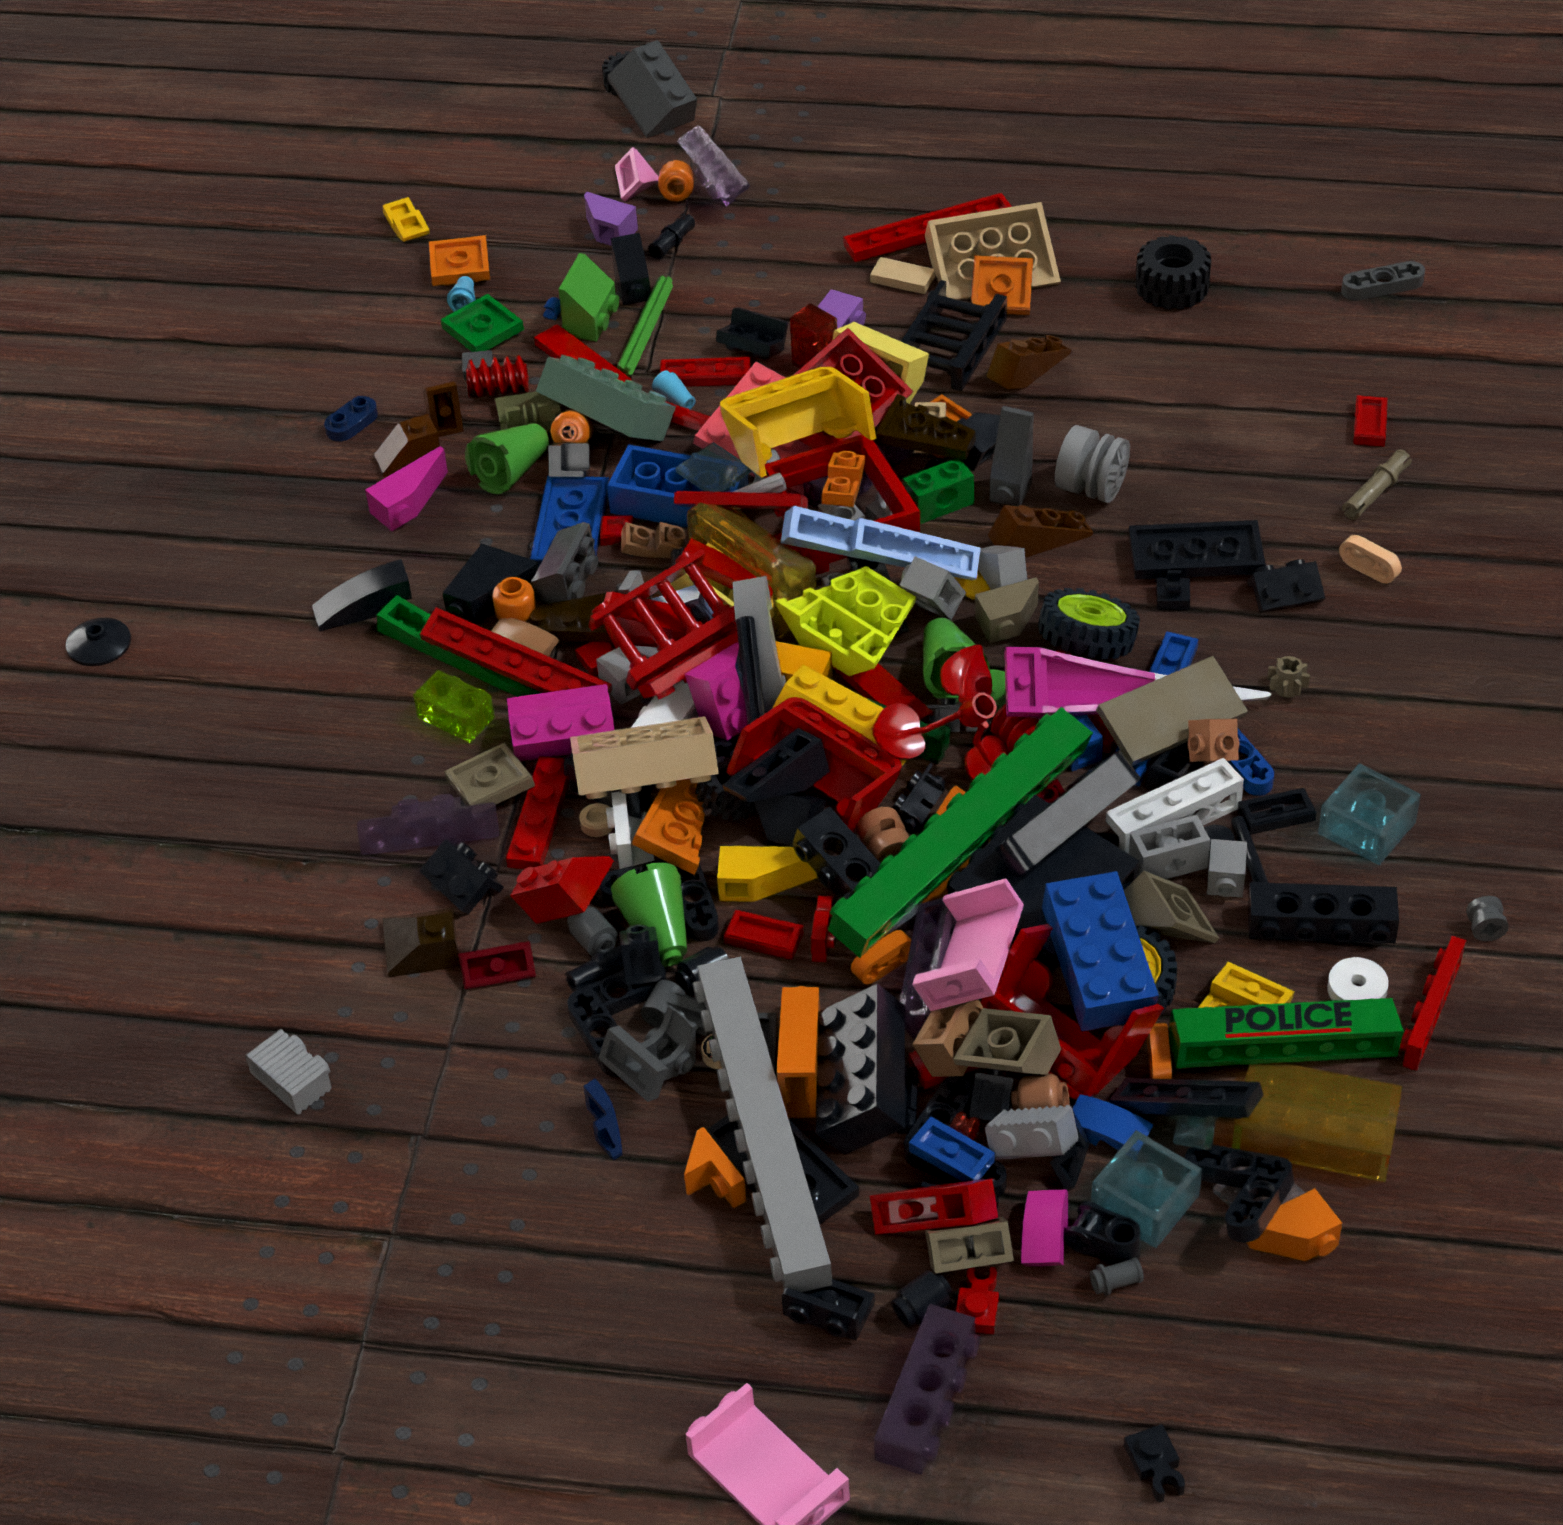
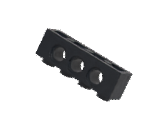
[792,806,922,939]
[1248,882,1399,944]

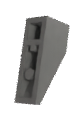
[990,406,1034,506]

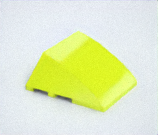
[775,566,916,676]

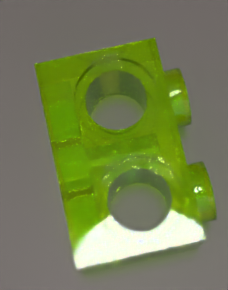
[413,670,495,743]

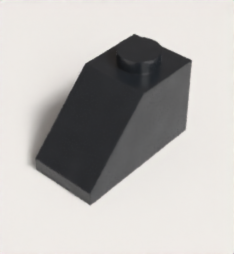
[611,233,651,306]
[957,412,1000,470]

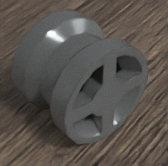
[1466,896,1509,941]

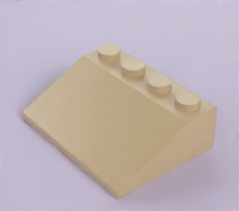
[925,202,1061,301]
[570,716,719,799]

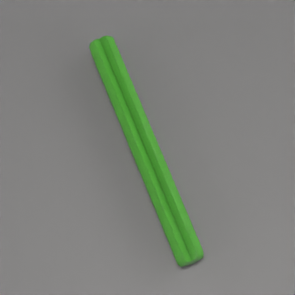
[617,275,673,377]

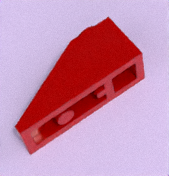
[869,1179,998,1235]

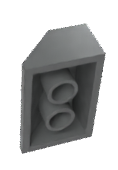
[608,40,697,138]

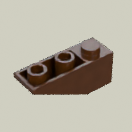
[986,335,1072,390]
[988,505,1094,558]

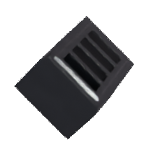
[1145,742,1203,791]

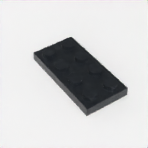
[1128,520,1266,579]
[706,1115,859,1225]

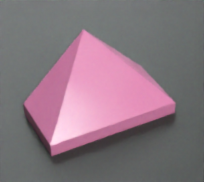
[615,147,658,201]

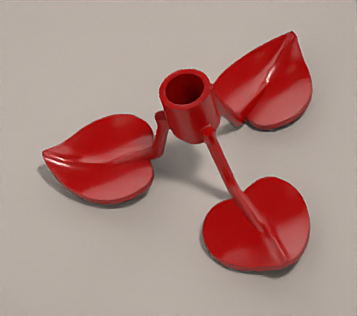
[872,645,1010,781]

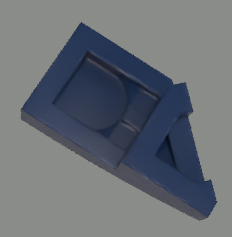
[583,1078,623,1161]

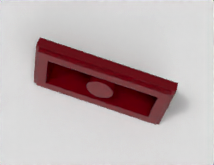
[458,941,536,990]

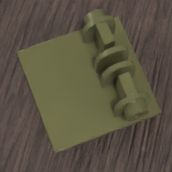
[495,391,561,433]

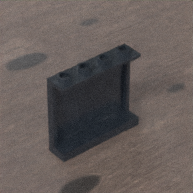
[946,794,1140,974]

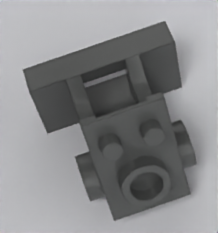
[598,1005,698,1102]

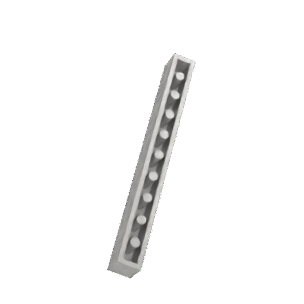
[693,957,832,1292]

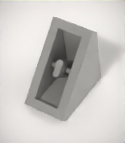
[978,545,1027,590]

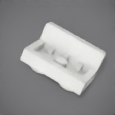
[606,792,654,869]

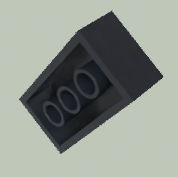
[816,984,905,1155]

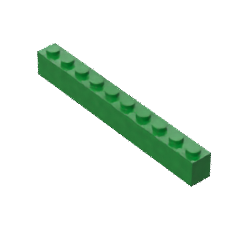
[828,707,1093,958]

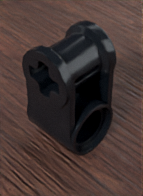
[1064,1201,1141,1265]

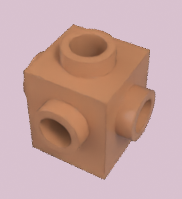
[1188,719,1239,766]

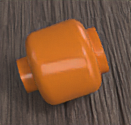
[658,160,695,202]
[550,410,594,443]
[492,577,537,622]

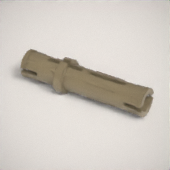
[1342,449,1412,520]

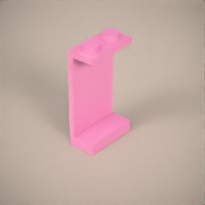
[912,878,1024,1011]
[685,1383,850,1525]

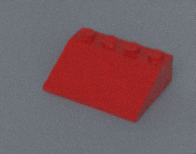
[793,327,914,449]

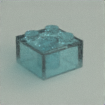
[1318,763,1421,865]
[1091,1130,1202,1248]

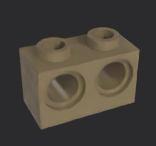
[925,1217,1014,1273]

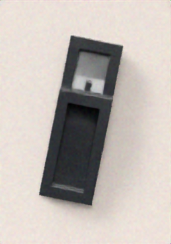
[312,559,412,631]

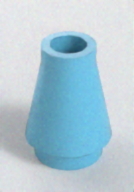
[447,276,476,312]
[652,370,696,409]

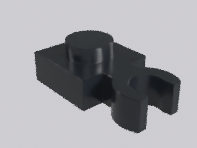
[1123,1424,1185,1503]

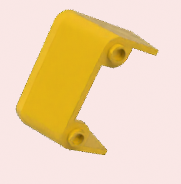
[720,367,876,477]

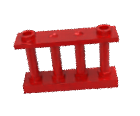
[588,548,737,691]

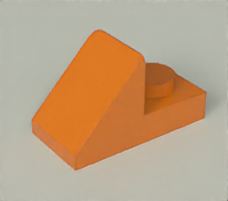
[684,1127,747,1209]

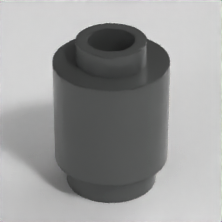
[567,906,618,956]

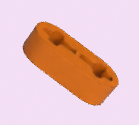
[851,930,916,985]
[1147,1023,1172,1079]

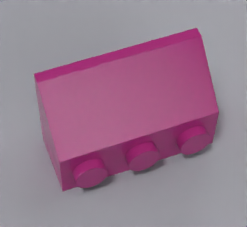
[507,684,614,762]

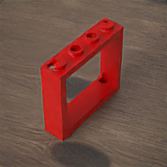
[764,434,920,568]

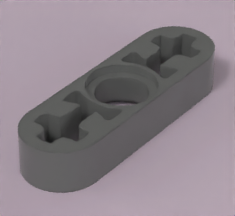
[1341,261,1425,301]

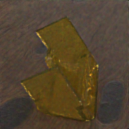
[687,503,817,638]

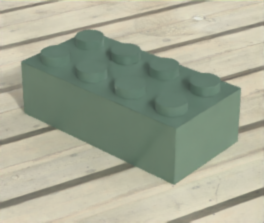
[536,355,676,441]

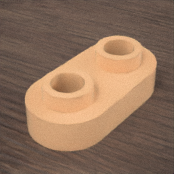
[1339,535,1402,584]

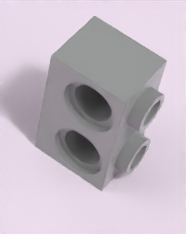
[900,556,966,620]

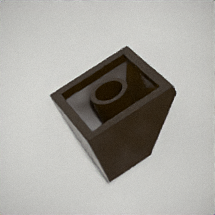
[383,908,460,977]

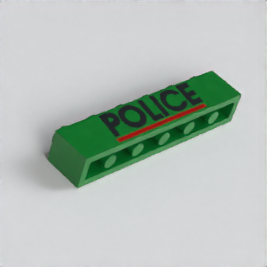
[1168,998,1404,1068]

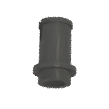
[1090,1257,1144,1296]

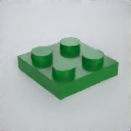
[441,294,524,352]

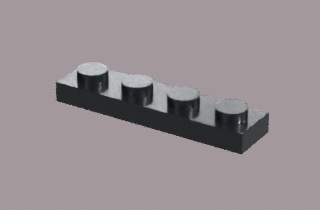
[1109,1078,1264,1119]

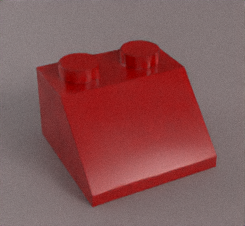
[510,856,614,924]

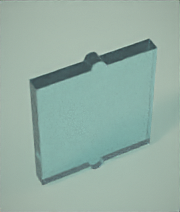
[676,442,752,492]

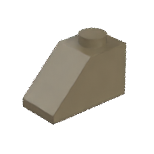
[975,577,1039,643]

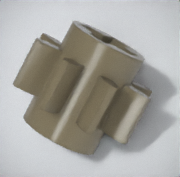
[1267,656,1310,698]

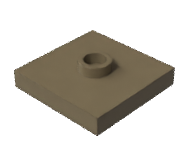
[444,743,535,815]

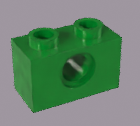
[903,459,974,524]

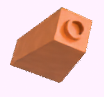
[777,986,820,1118]

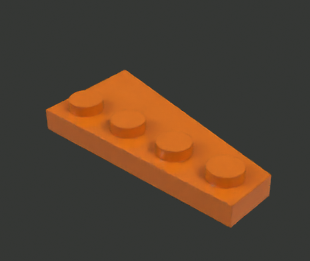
[631,778,705,875]

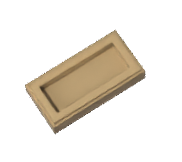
[870,257,935,294]

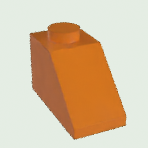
[1246,1188,1342,1261]

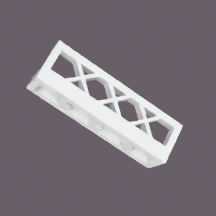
[1106,758,1244,854]

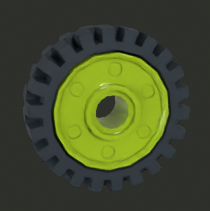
[1038,588,1140,659]

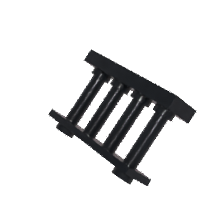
[901,280,1007,392]

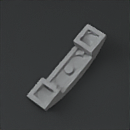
[733,576,786,713]

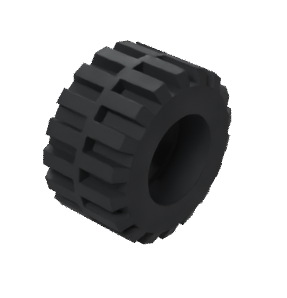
[1135,235,1211,310]

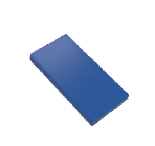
[530,476,609,568]

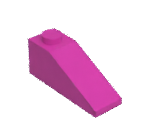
[365,446,448,531]

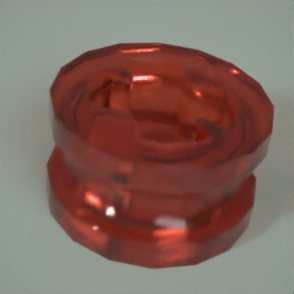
[950,1111,980,1140]

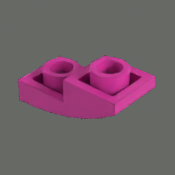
[1021,1189,1068,1267]

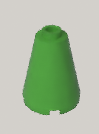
[465,423,549,494]
[923,618,990,702]
[611,863,687,967]

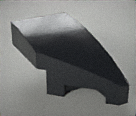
[1050,1111,1090,1191]

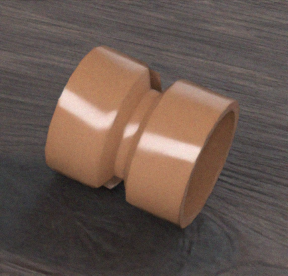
[856,807,910,863]

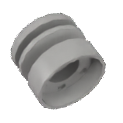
[1055,425,1130,503]

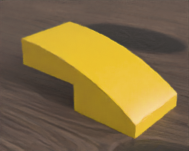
[382,197,430,242]

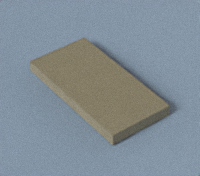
[1096,656,1248,766]

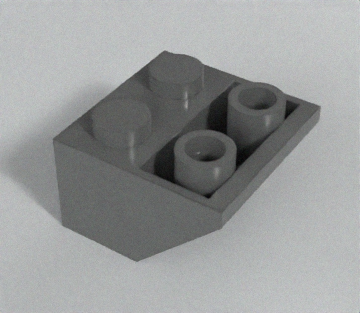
[531,522,598,604]

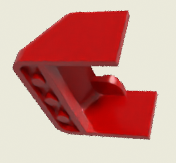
[726,697,902,834]
[980,924,1164,1100]

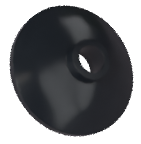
[66,617,131,666]

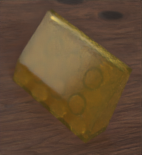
[1232,1063,1402,1182]

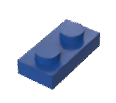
[909,1117,995,1182]

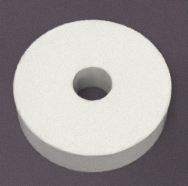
[1327,957,1389,1001]

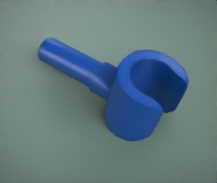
[543,297,561,320]

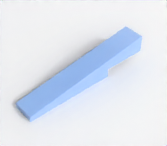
[780,505,981,580]

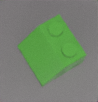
[559,253,619,342]

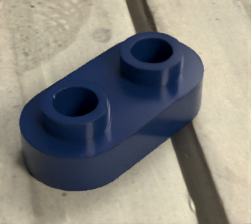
[324,396,378,441]

